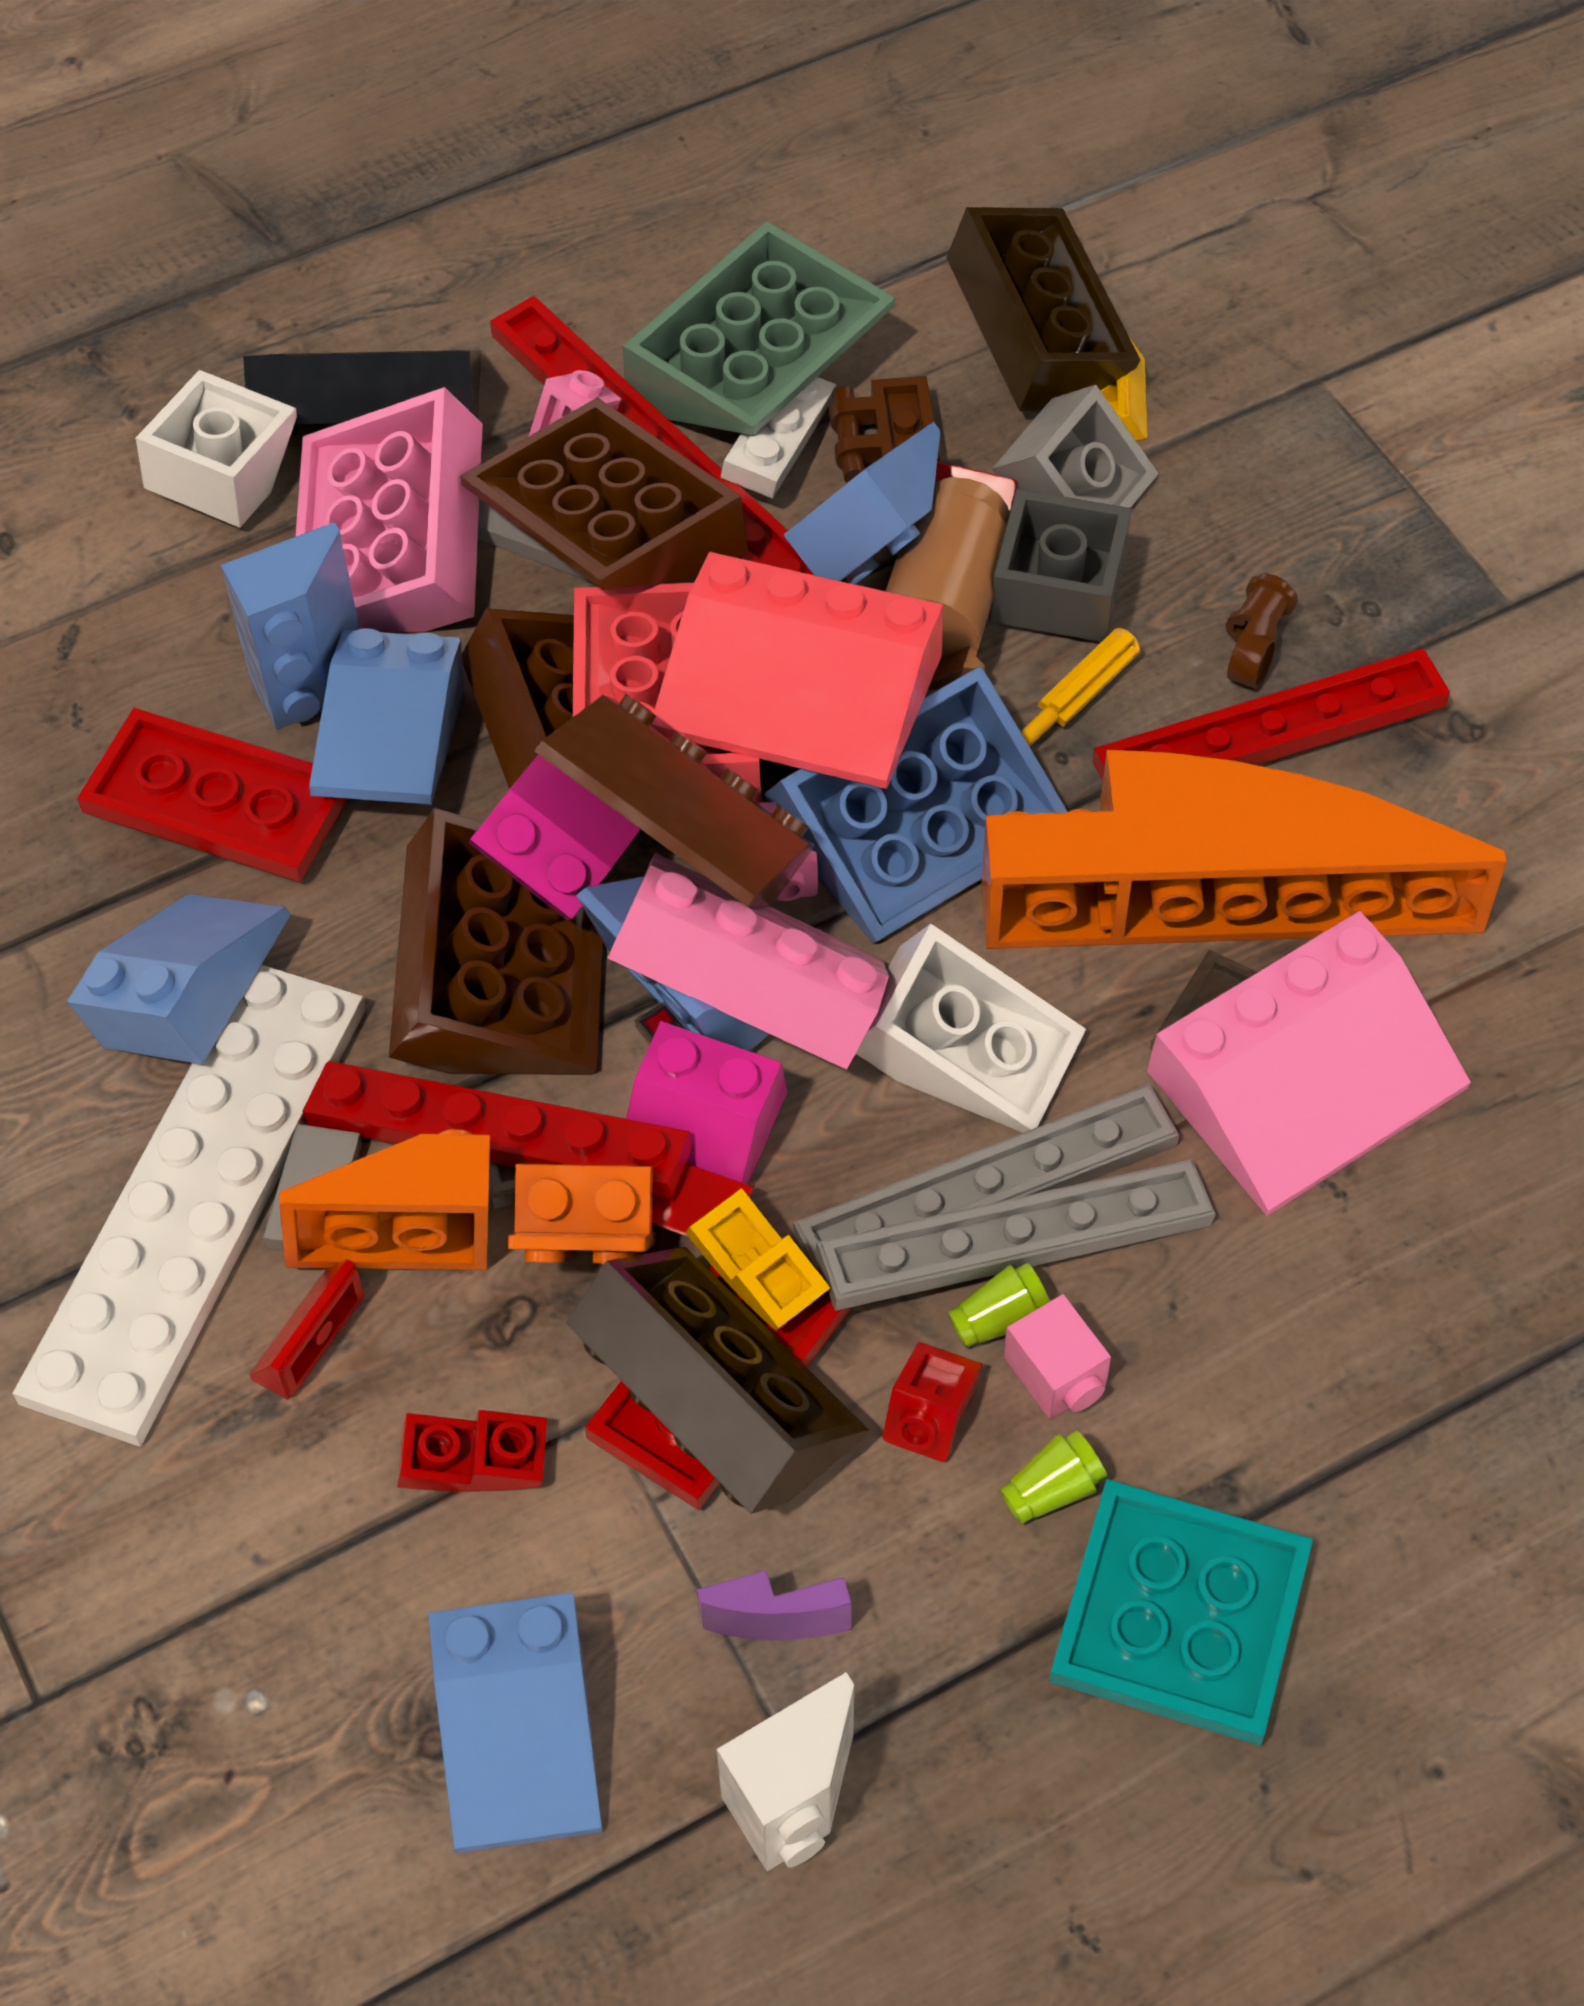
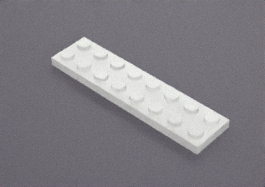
[12,965,366,1447]

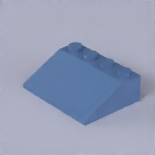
[762,666,1068,944]

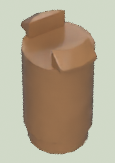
[886,477,1010,691]

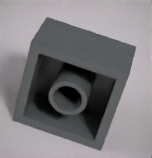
[991,489,1132,642]

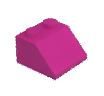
[468,754,640,921]
[626,1021,787,1184]

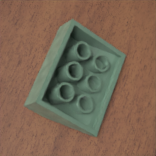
[623,220,896,436]

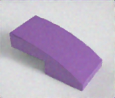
[697,1570,852,1640]

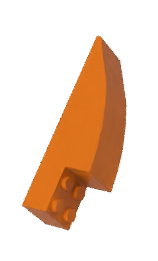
[981,750,1507,949]

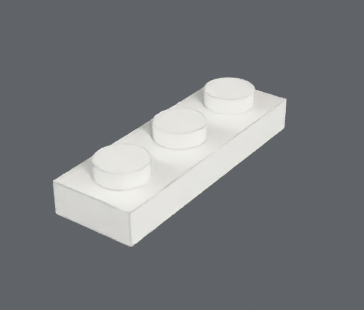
[720,377,836,499]

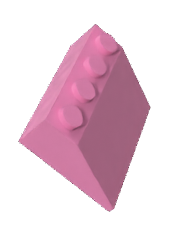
[296,387,483,632]
[607,853,889,1070]
[1147,911,1471,1216]

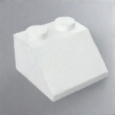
[136,370,297,528]
[717,1672,854,1872]

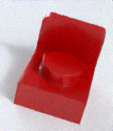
[882,1342,982,1462]

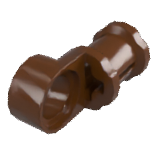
[1225,573,1298,690]

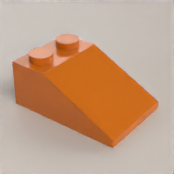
[279,1129,490,1270]

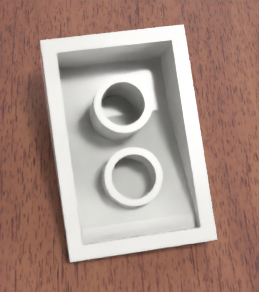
[856,924,1086,1133]

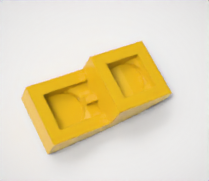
[685,1188,831,1331]

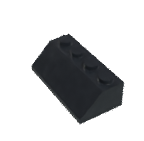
[243,350,481,435]

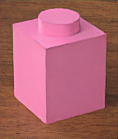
[1004,1294,1111,1420]

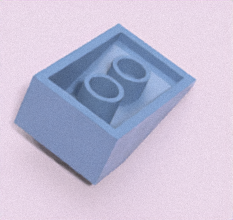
[784,422,940,584]
[309,628,465,805]
[67,894,291,1064]
[428,1592,603,1854]

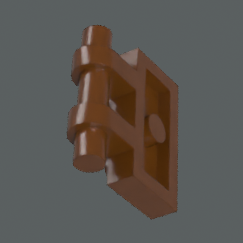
[829,375,940,483]

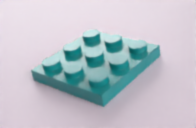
[1049,1479,1313,1746]

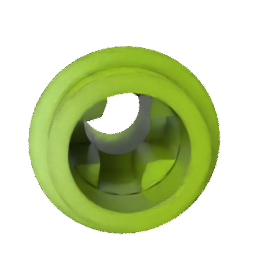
[947,1262,1050,1348]
[999,1430,1107,1525]

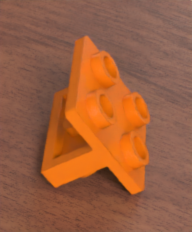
[508,1163,656,1264]

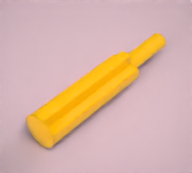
[1020,628,1141,747]

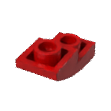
[397,1410,547,1492]

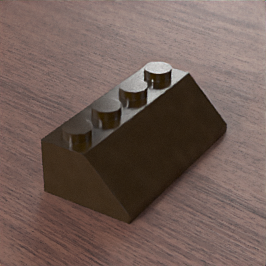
[946,207,1140,411]
[566,1247,869,1514]

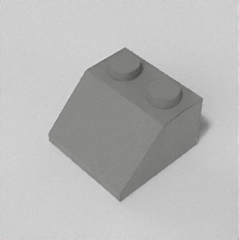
[992,385,1159,508]

